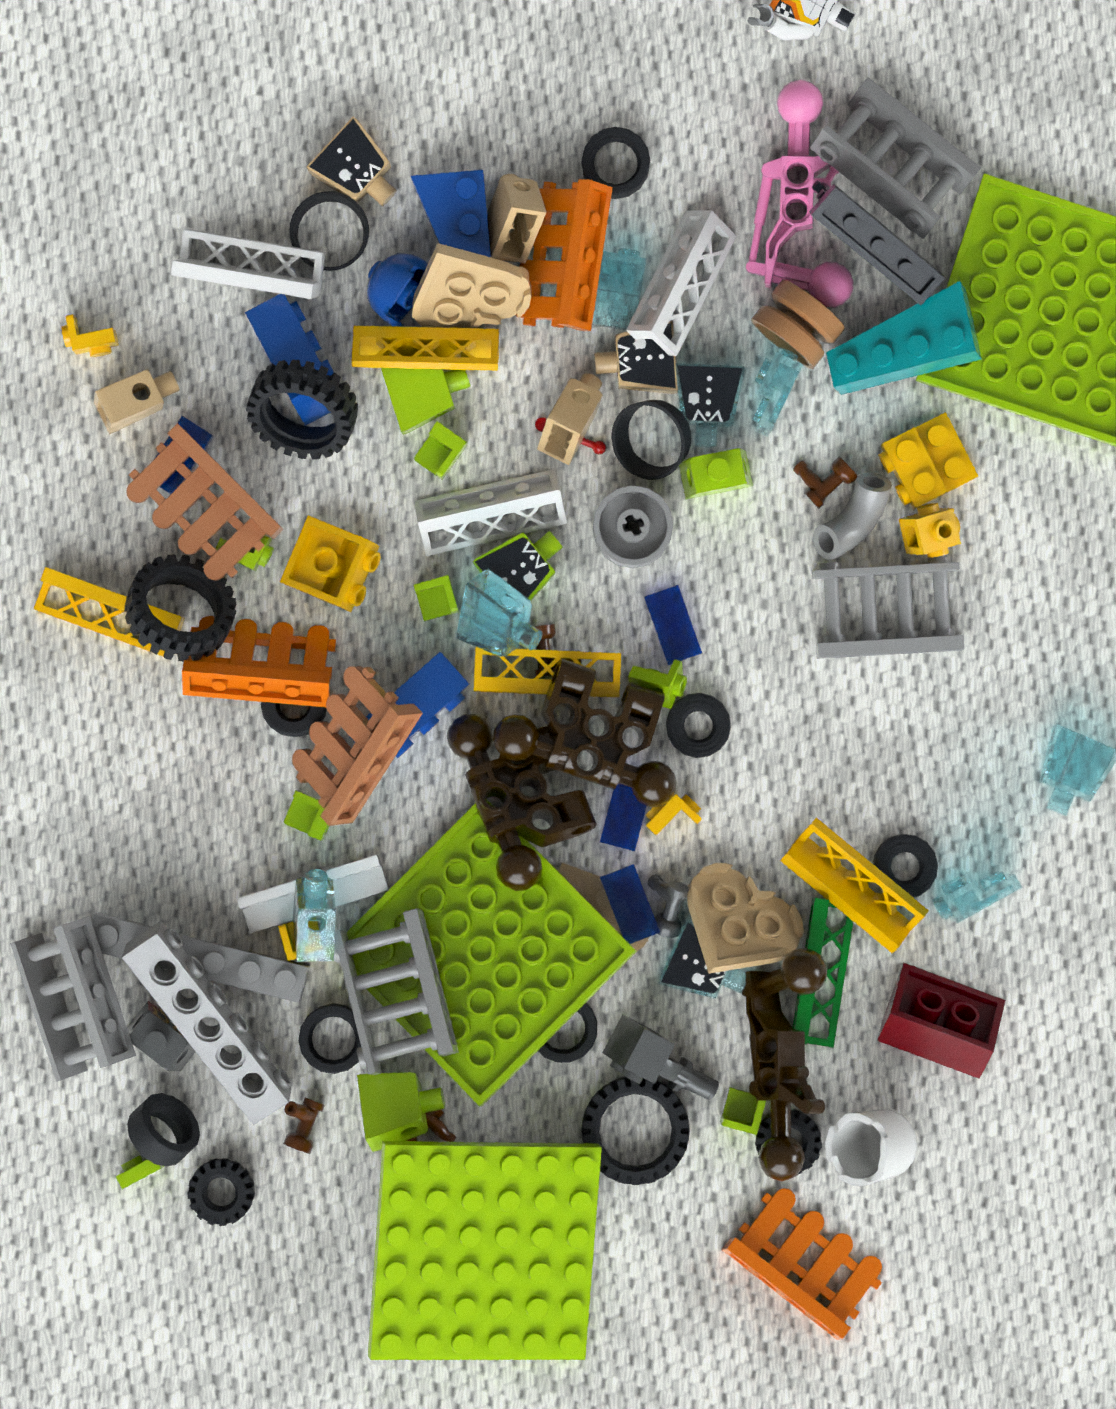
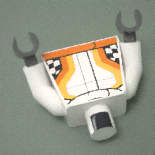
[747,0,856,41]

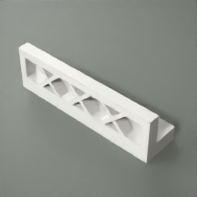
[626,210,736,356]
[171,229,326,299]
[413,469,567,556]
[237,855,389,934]

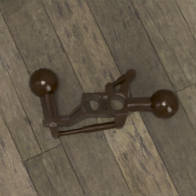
[742,948,828,1181]

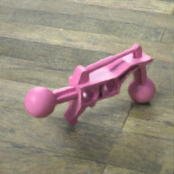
[746,80,853,308]

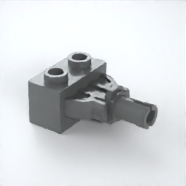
[602,1014,719,1100]

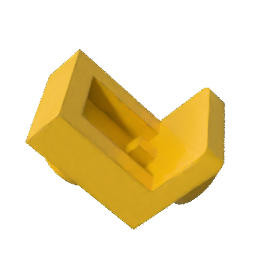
[61,314,119,357]
[645,794,702,835]

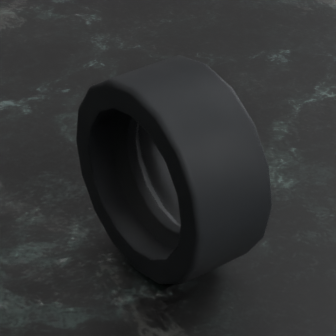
[581,127,650,199]
[298,1003,361,1074]
[538,1003,597,1063]
[127,1093,200,1167]

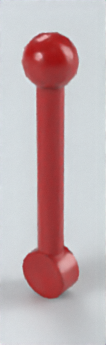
[535,417,607,455]

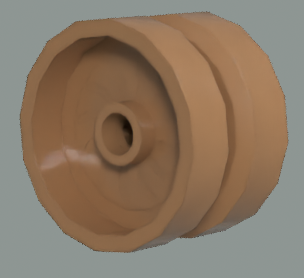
[751,279,845,369]

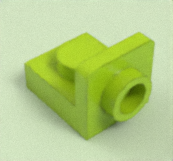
[215,535,274,572]
[628,659,687,709]
[116,1155,164,1190]

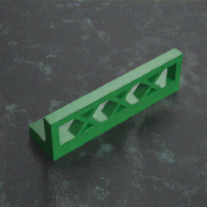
[792,897,853,1048]

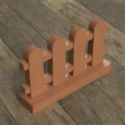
[126,423,284,581]
[292,666,423,826]

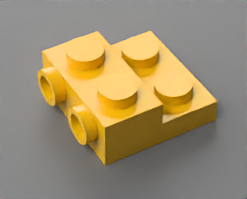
[878,412,979,510]
[280,515,381,612]

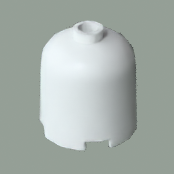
[825,1109,917,1186]

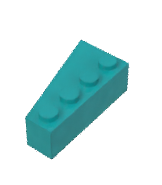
[826,281,982,395]

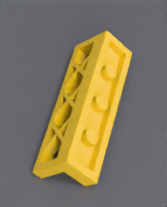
[351,325,499,371]
[34,567,185,657]
[474,647,621,698]
[780,817,929,954]

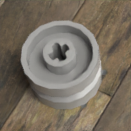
[593,485,673,569]

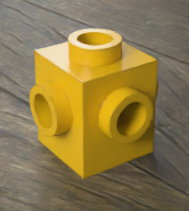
[899,503,961,558]

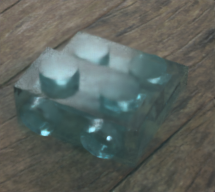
[592,248,646,330]
[752,347,803,437]
[932,871,1022,923]

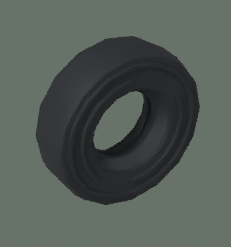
[666,693,731,758]
[873,834,938,898]

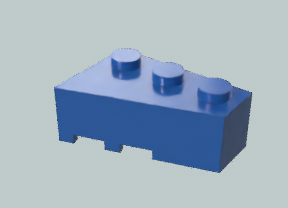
[411,170,491,257]
[245,294,334,426]
[349,652,469,758]

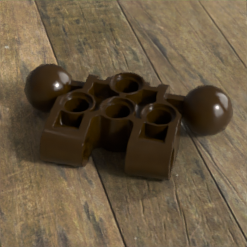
[493,658,677,807]
[447,714,597,891]

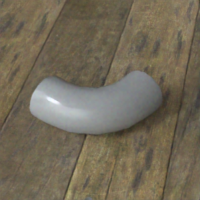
[813,473,892,560]

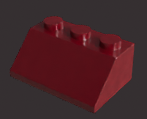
[877,962,1006,1079]

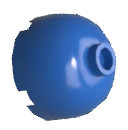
[367,253,428,327]

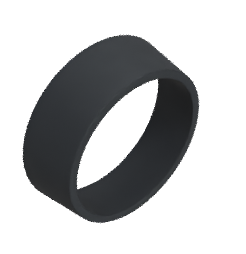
[289,191,369,271]
[611,400,691,480]

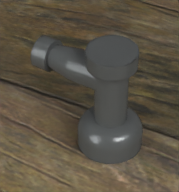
[647,874,689,938]

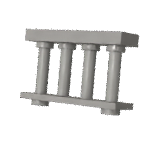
[810,77,981,239]
[811,556,964,659]
[330,908,459,1075]
[10,916,136,1082]

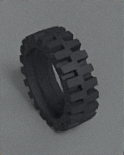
[246,360,358,460]
[124,554,237,662]
[581,1077,690,1185]

